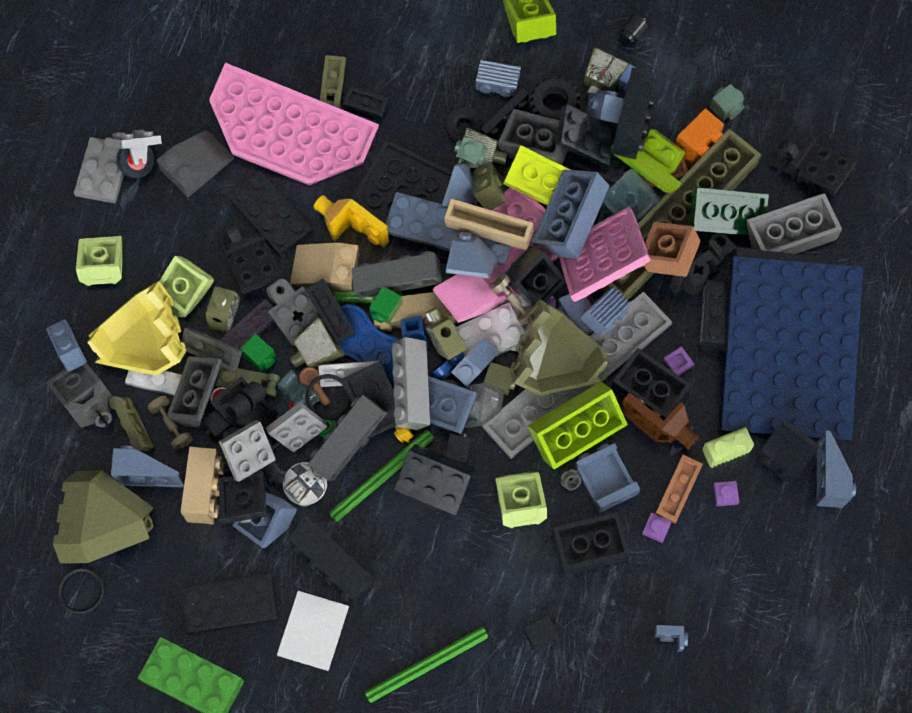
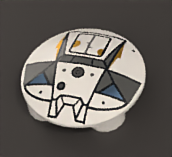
[283,462,327,507]

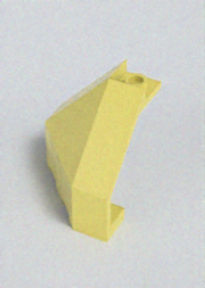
[87,281,186,376]

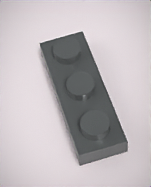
[181,327,242,372]

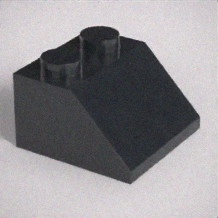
[505,246,566,306]

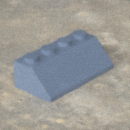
[532,170,609,259]

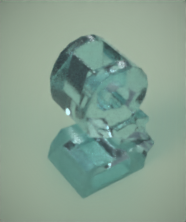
[278,370,320,408]

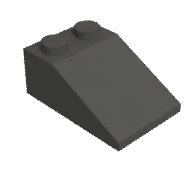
[157,130,234,198]

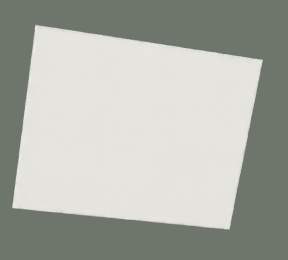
[277,591,349,671]

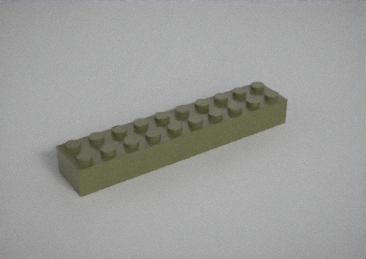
[600,129,761,301]

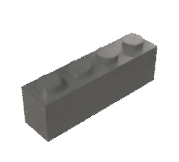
[352,251,442,299]
[308,395,387,481]

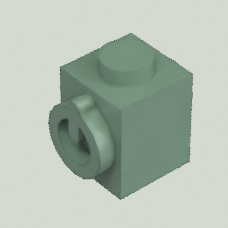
[710,84,745,121]
[454,136,488,165]

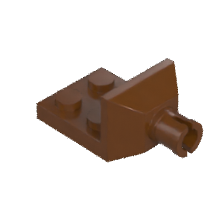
[621,393,699,450]

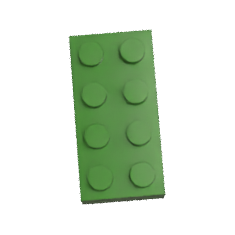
[138,637,244,713]

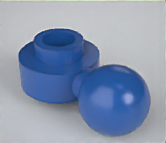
[431,352,465,380]

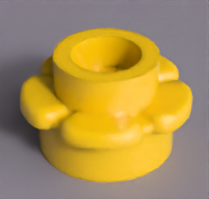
[394,426,413,443]

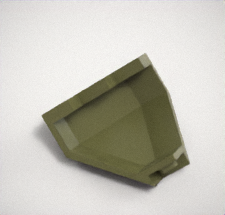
[510,299,609,396]
[53,470,154,563]

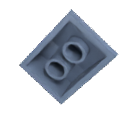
[816,431,856,508]
[111,446,185,487]

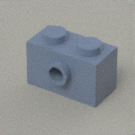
[585,90,624,123]

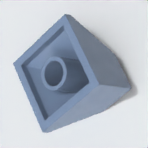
[442,160,479,207]
[446,232,498,278]
[233,492,297,548]

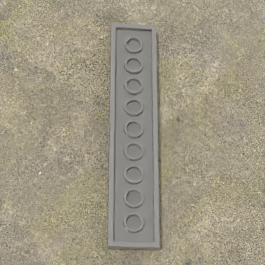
[482,292,672,459]

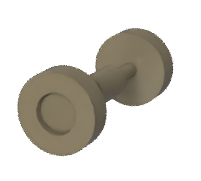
[489,273,533,325]
[148,396,193,451]

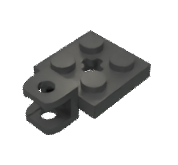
[266,279,322,346]

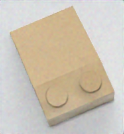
[290,243,359,291]

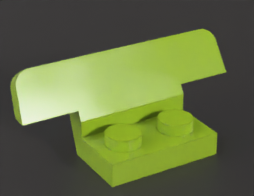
[611,129,686,193]

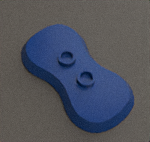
[340,304,400,383]

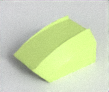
[76,236,122,286]
[159,256,214,318]
[495,472,547,528]

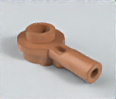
[299,367,331,406]

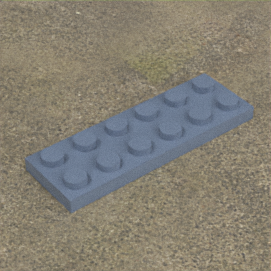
[385,192,511,266]

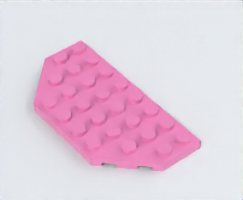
[209,63,379,185]

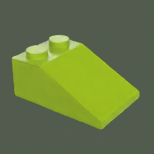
[503,0,556,43]

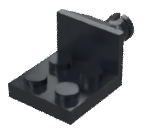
[219,469,271,524]

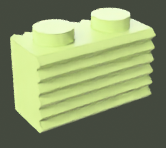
[702,427,754,468]

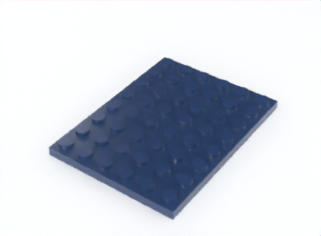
[720,256,863,440]

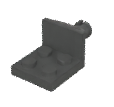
[46,363,113,428]

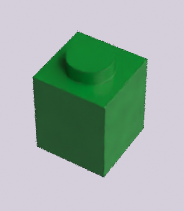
[370,286,402,325]
[240,334,276,372]

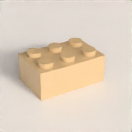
[181,447,225,524]

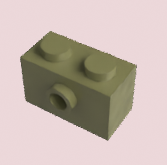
[473,162,505,210]

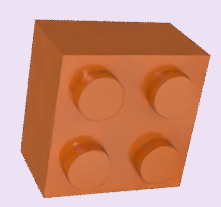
[675,108,724,169]

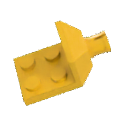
[314,195,389,248]

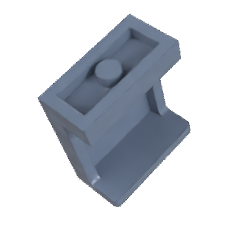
[575,443,640,513]

